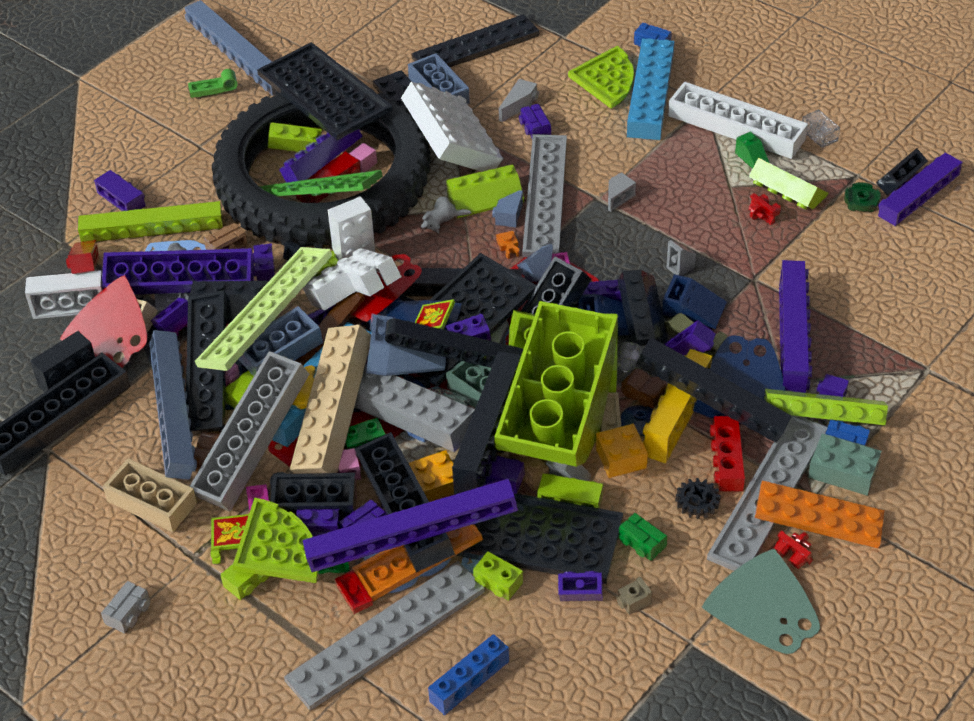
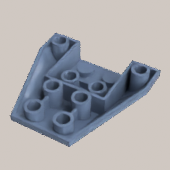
[366,314,446,376]

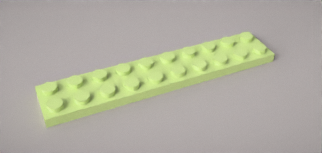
[195,247,332,371]

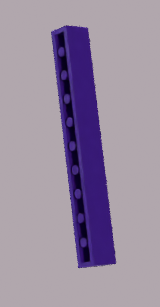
[303,479,518,572]

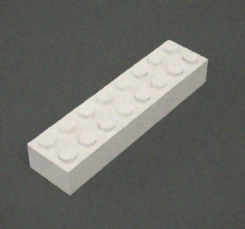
[668,82,808,159]

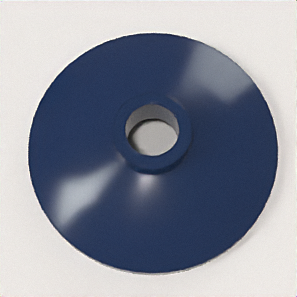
[620,405,653,437]

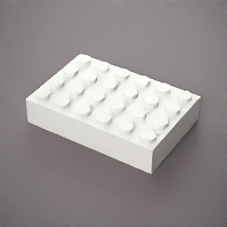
[401,82,503,172]

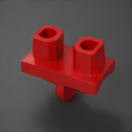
[749,193,781,225]
[774,531,813,569]

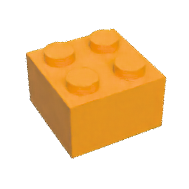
[595,424,648,478]
[408,450,454,502]

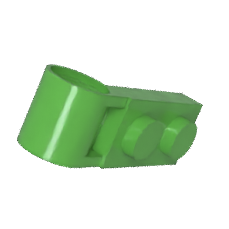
[188,69,238,98]

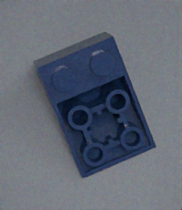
[662,274,727,329]
[578,294,629,336]

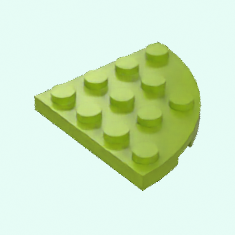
[568,45,634,109]
[232,498,319,583]

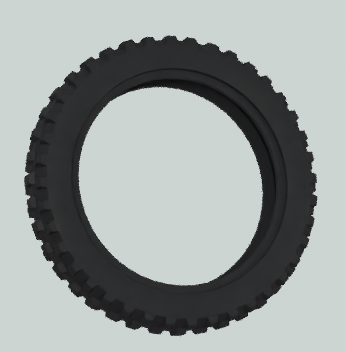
[212,89,431,249]

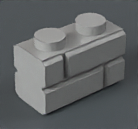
[101,581,150,633]

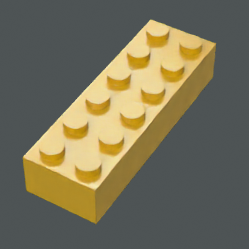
[643,349,712,464]

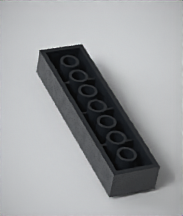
[452,351,521,495]
[0,353,130,476]
[355,432,455,573]

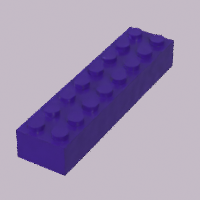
[102,248,255,294]
[779,260,812,393]

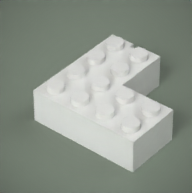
[303,248,401,310]

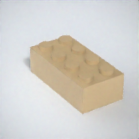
[103,459,197,532]

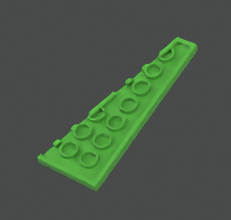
[259,170,383,197]

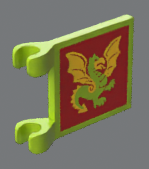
[415,299,455,329]
[211,514,249,564]

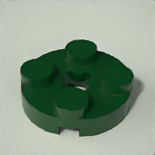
[844,182,881,212]

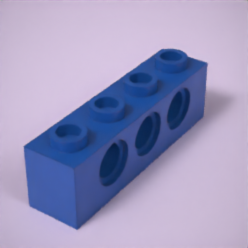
[428,634,509,716]

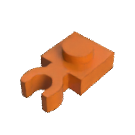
[496,231,519,259]

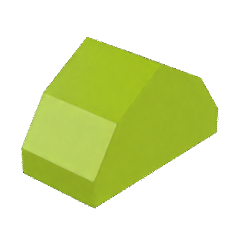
[495,301,618,467]

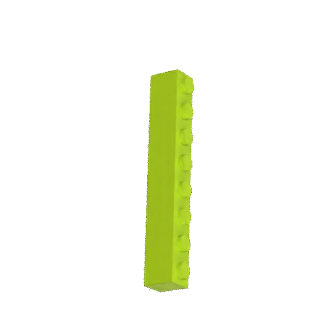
[78,201,223,242]

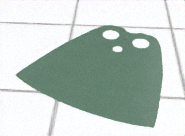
[702,549,820,654]

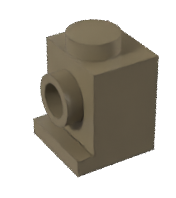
[617,577,652,615]

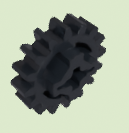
[675,478,721,519]

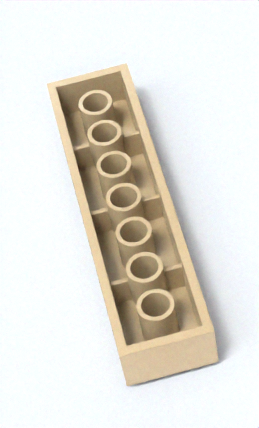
[290,325,371,474]

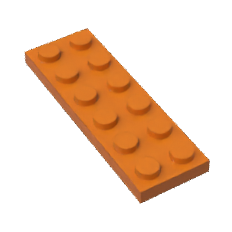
[755,480,885,548]
[352,524,483,601]

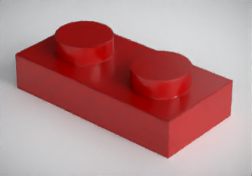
[334,570,373,614]

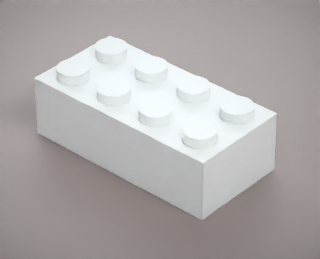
[328,197,375,261]
[25,270,103,319]

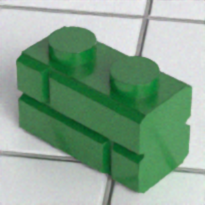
[619,513,668,561]

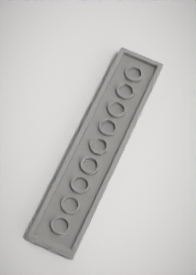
[522,134,567,257]
[707,416,828,571]
[284,561,485,711]

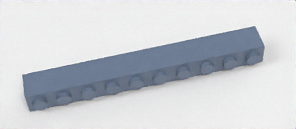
[185,0,278,96]
[149,330,197,480]

